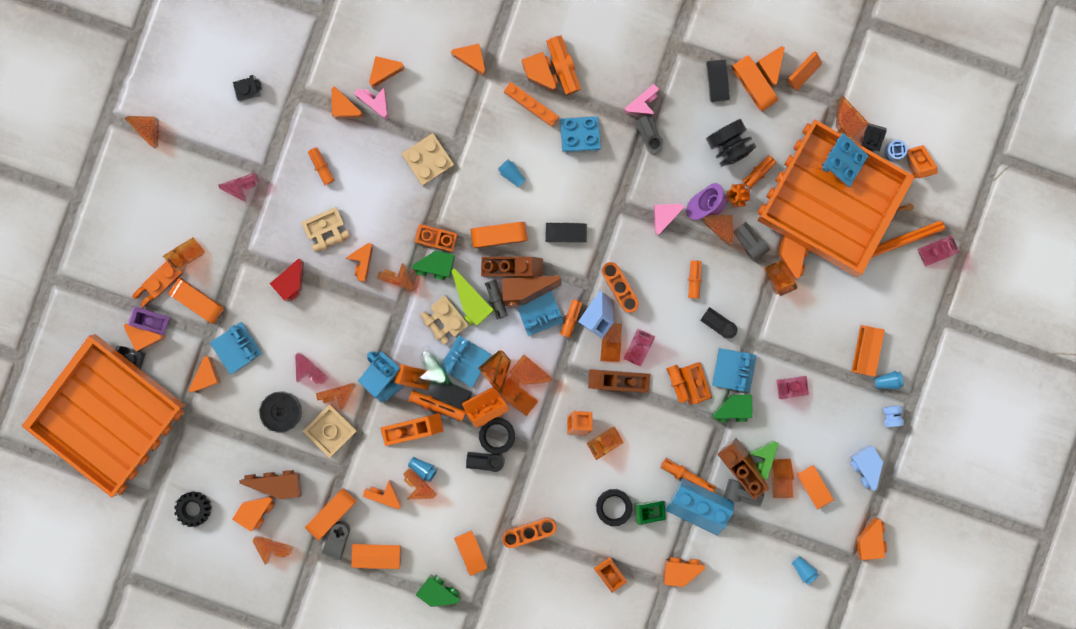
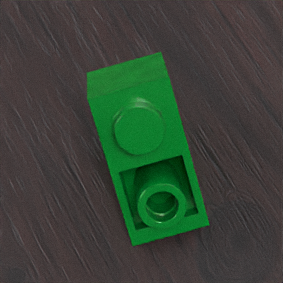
[412,251,455,281]
[712,394,753,422]
[416,574,461,607]

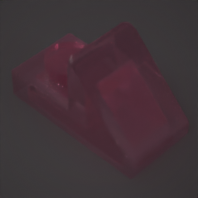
[218,173,260,202]
[917,235,960,266]
[623,329,655,367]
[295,353,328,384]
[776,376,809,399]

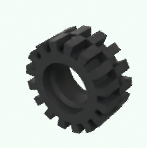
[174,491,212,527]

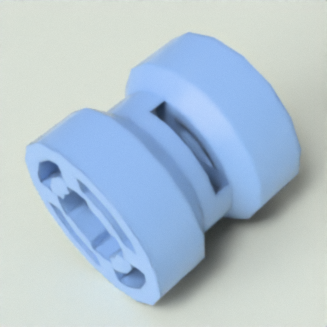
[884,140,907,161]
[883,406,904,427]

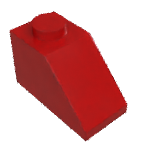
[270,259,304,302]

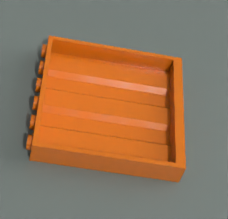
[757,119,915,278]
[22,334,186,498]

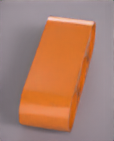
[731,55,778,112]
[470,222,528,248]
[601,262,639,313]
[168,278,225,325]
[305,488,357,541]
[502,517,556,548]

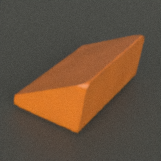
[786,51,822,91]
[679,362,712,405]

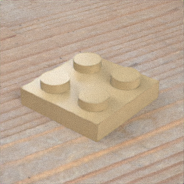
[402,133,454,186]
[302,404,357,458]

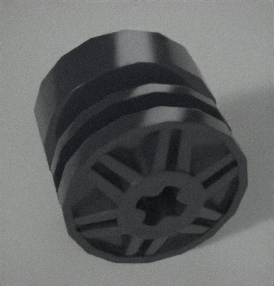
[706,119,757,167]
[259,391,302,433]

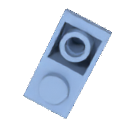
[578,291,614,339]
[850,445,883,491]

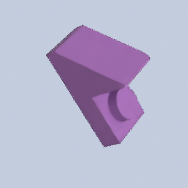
[128,306,170,335]

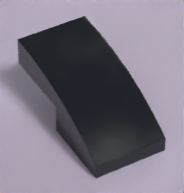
[706,59,730,102]
[545,223,587,243]
[427,376,472,409]

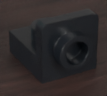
[233,75,262,101]
[860,123,887,152]
[115,345,146,369]

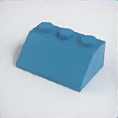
[665,478,734,535]

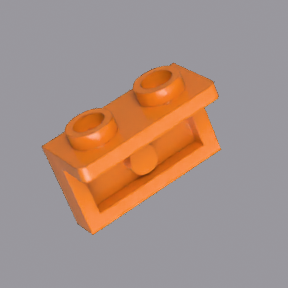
[462,386,509,428]

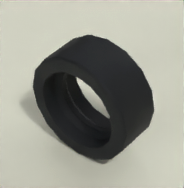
[479,418,515,454]
[596,489,633,526]

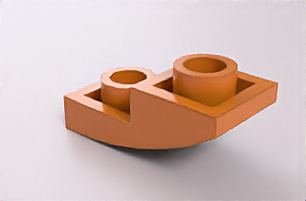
[414,224,457,252]
[797,465,835,510]
[454,530,487,576]

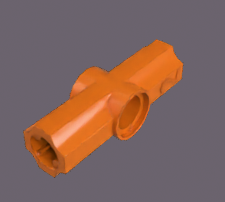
[546,35,581,95]

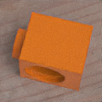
[567,411,593,436]

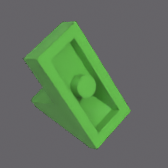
[749,441,779,479]

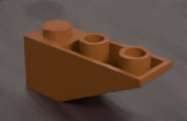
[481,257,543,277]
[717,438,769,500]
[239,470,302,499]

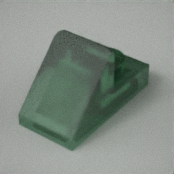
[419,350,453,386]

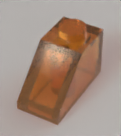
[836,96,868,140]
[509,355,553,385]

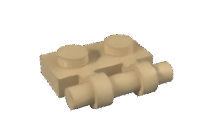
[301,207,350,252]
[420,296,469,345]

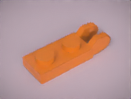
[132,258,184,308]

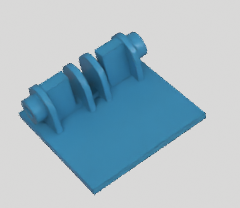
[560,116,601,153]
[822,133,869,187]
[518,290,564,336]
[210,322,263,375]
[440,335,492,387]
[712,348,757,393]
[358,351,400,398]

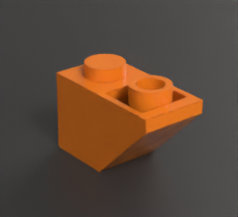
[521,52,558,92]
[778,236,809,279]
[232,496,275,532]
[856,517,887,560]
[663,557,705,587]

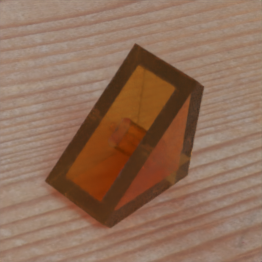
[125,116,159,149]
[701,215,733,246]
[478,350,511,393]
[498,378,539,416]

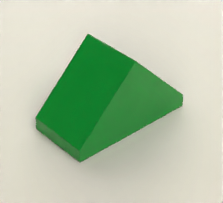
[635,501,666,525]

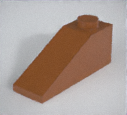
[502,276,562,308]
[588,369,650,393]

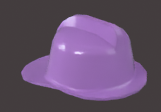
[686,183,729,220]

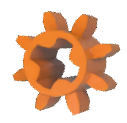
[727,184,750,207]

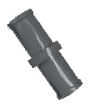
[485,279,509,320]

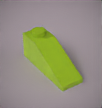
[451,268,494,326]

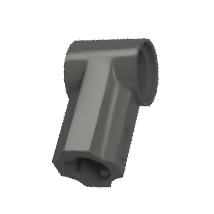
[635,115,663,155]
[733,222,770,262]
[724,479,764,506]

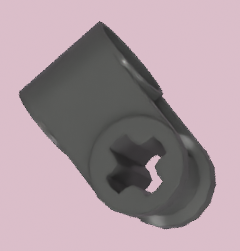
[322,521,350,560]

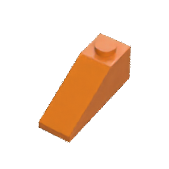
[381,413,444,446]

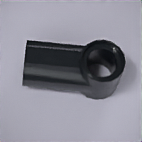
[700,307,737,339]
[466,452,505,472]

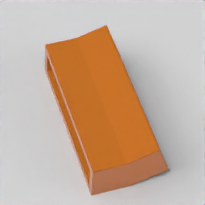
[851,325,885,377]
[351,544,401,569]

